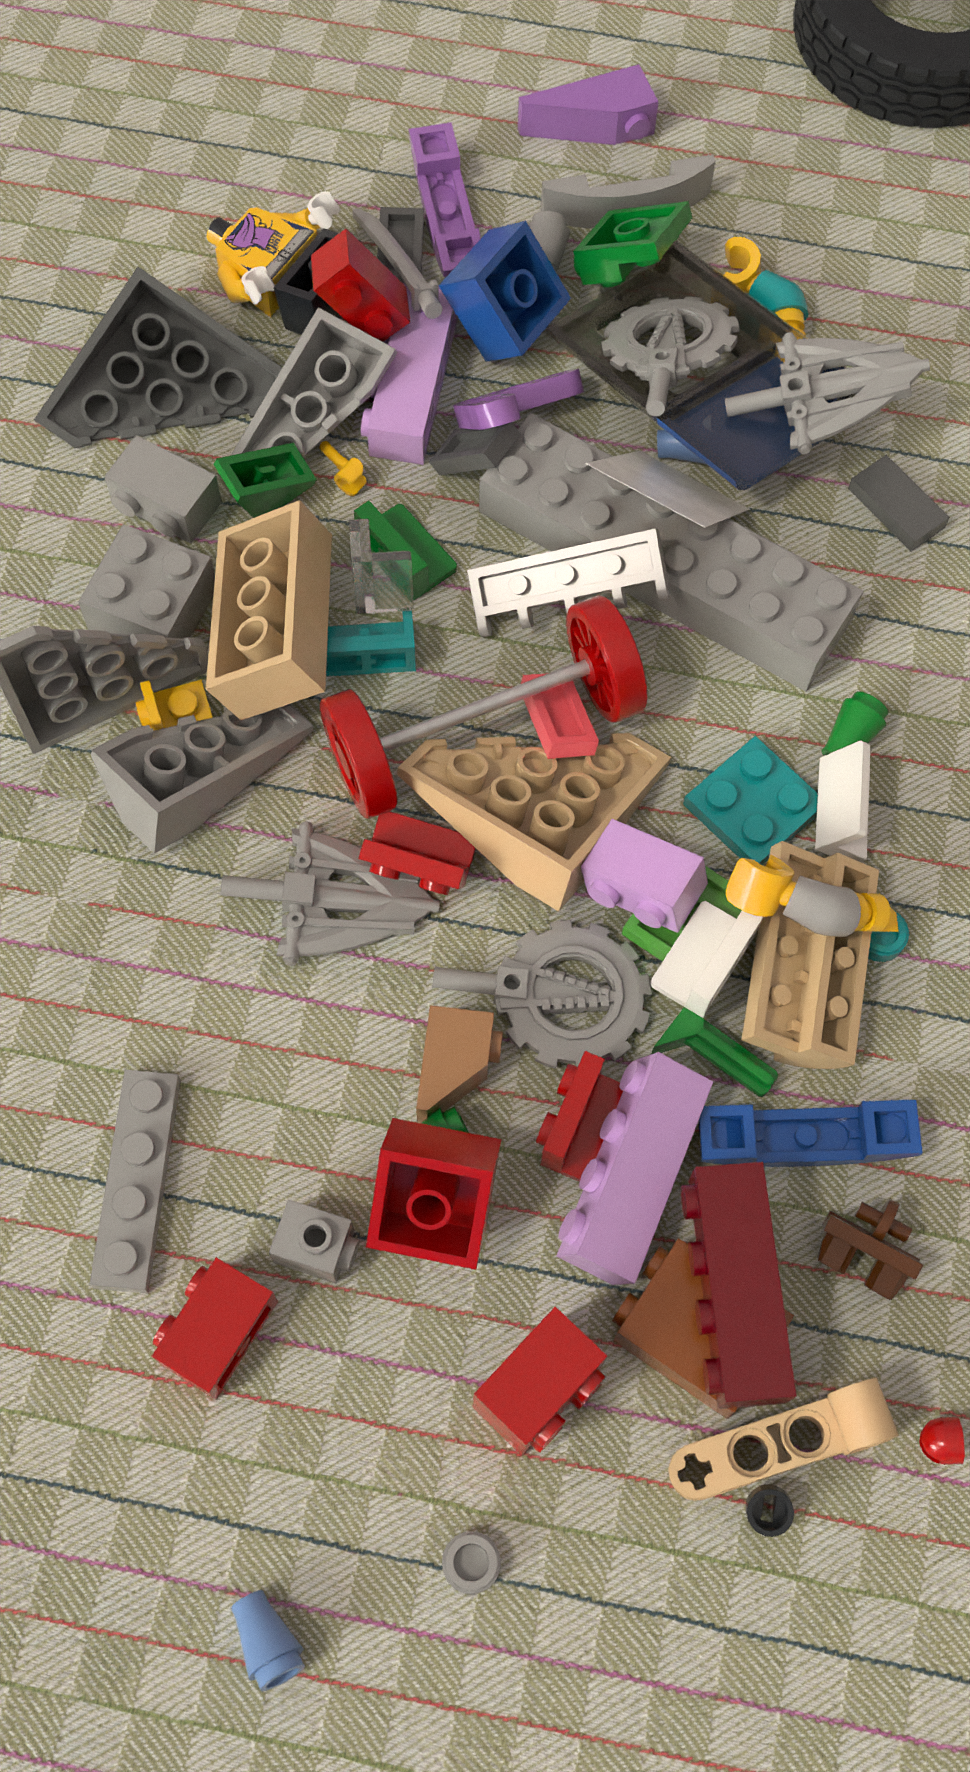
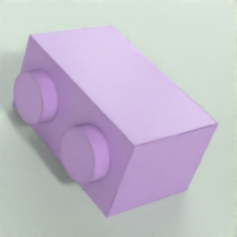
[581,819,708,933]

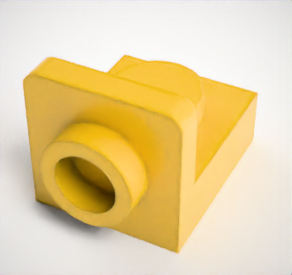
[135,680,213,731]

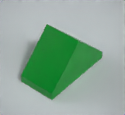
[213,443,317,518]

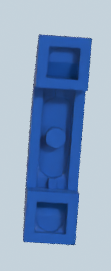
[698,1100,922,1167]

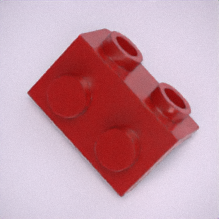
[358,811,476,895]
[536,1051,623,1182]

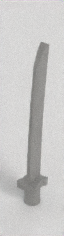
[353,208,442,319]

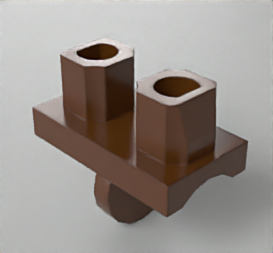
[817,1198,923,1300]

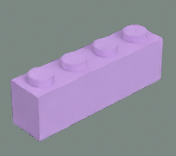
[361,283,458,465]
[556,1052,713,1285]

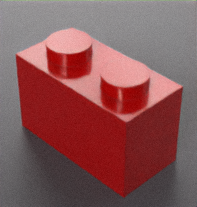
[311,228,410,342]
[151,1257,278,1400]

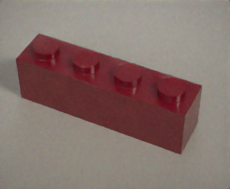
[681,1162,797,1409]

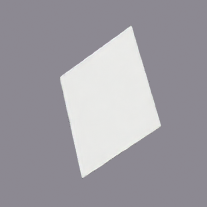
[585,451,750,528]

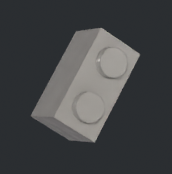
[104,435,222,543]

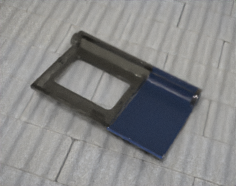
[546,240,857,490]

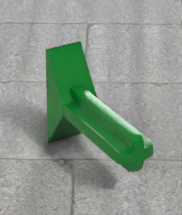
[651,1007,779,1097]

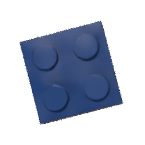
[438,221,571,362]

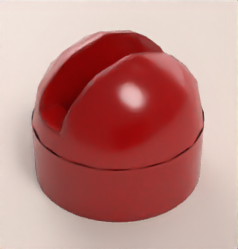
[919,1416,965,1465]

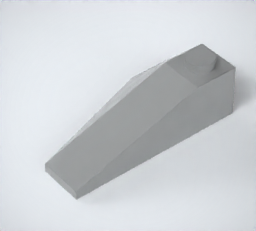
[231,307,398,457]
[91,704,313,854]

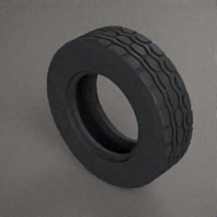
[793,0,970,128]

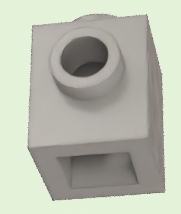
[269,1199,360,1284]

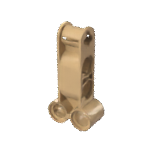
[668,1377,899,1501]

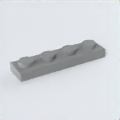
[89,1070,181,1294]

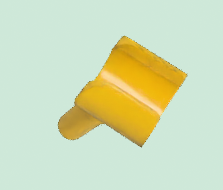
[319,441,367,496]

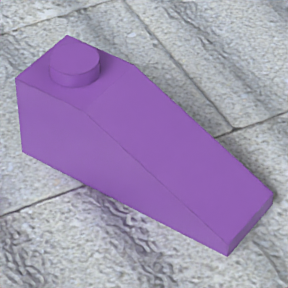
[517,64,659,145]

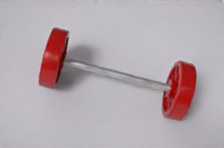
[320,595,648,819]

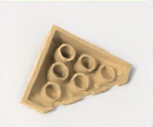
[397,733,671,911]

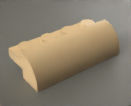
[741,841,879,1069]

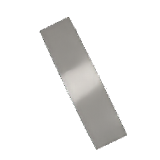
[540,154,716,228]

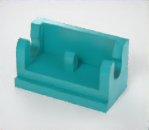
[326,610,416,677]

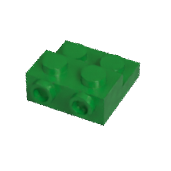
[573,201,693,288]

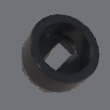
[745,1484,794,1537]

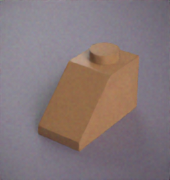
[416,1005,503,1123]

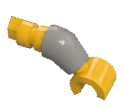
[726,855,899,937]

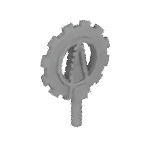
[601,296,739,416]
[432,920,652,1069]

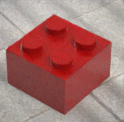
[366,1118,502,1270]
[473,1306,607,1456]

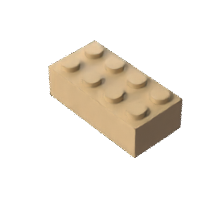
[206,500,332,720]

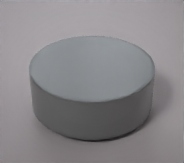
[442,1531,501,1594]

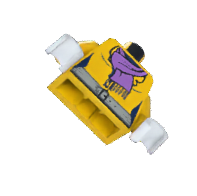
[207,191,341,317]

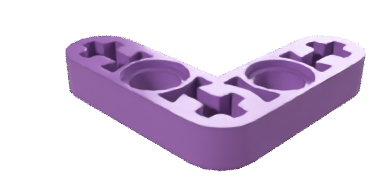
[453,368,585,430]

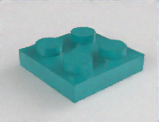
[683,736,818,865]

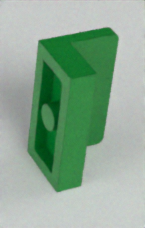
[354,501,457,601]

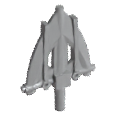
[725,332,930,454]
[221,821,440,966]

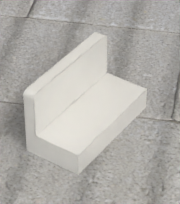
[815,741,870,862]
[650,901,763,1018]

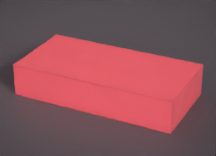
[521,673,599,759]

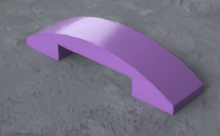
[409,122,481,277]

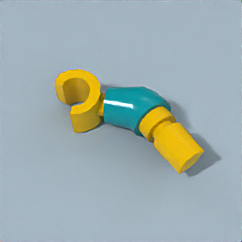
[720,237,809,362]

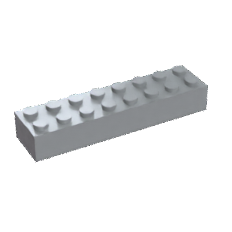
[479,413,864,692]

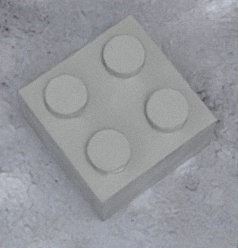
[78,524,215,639]

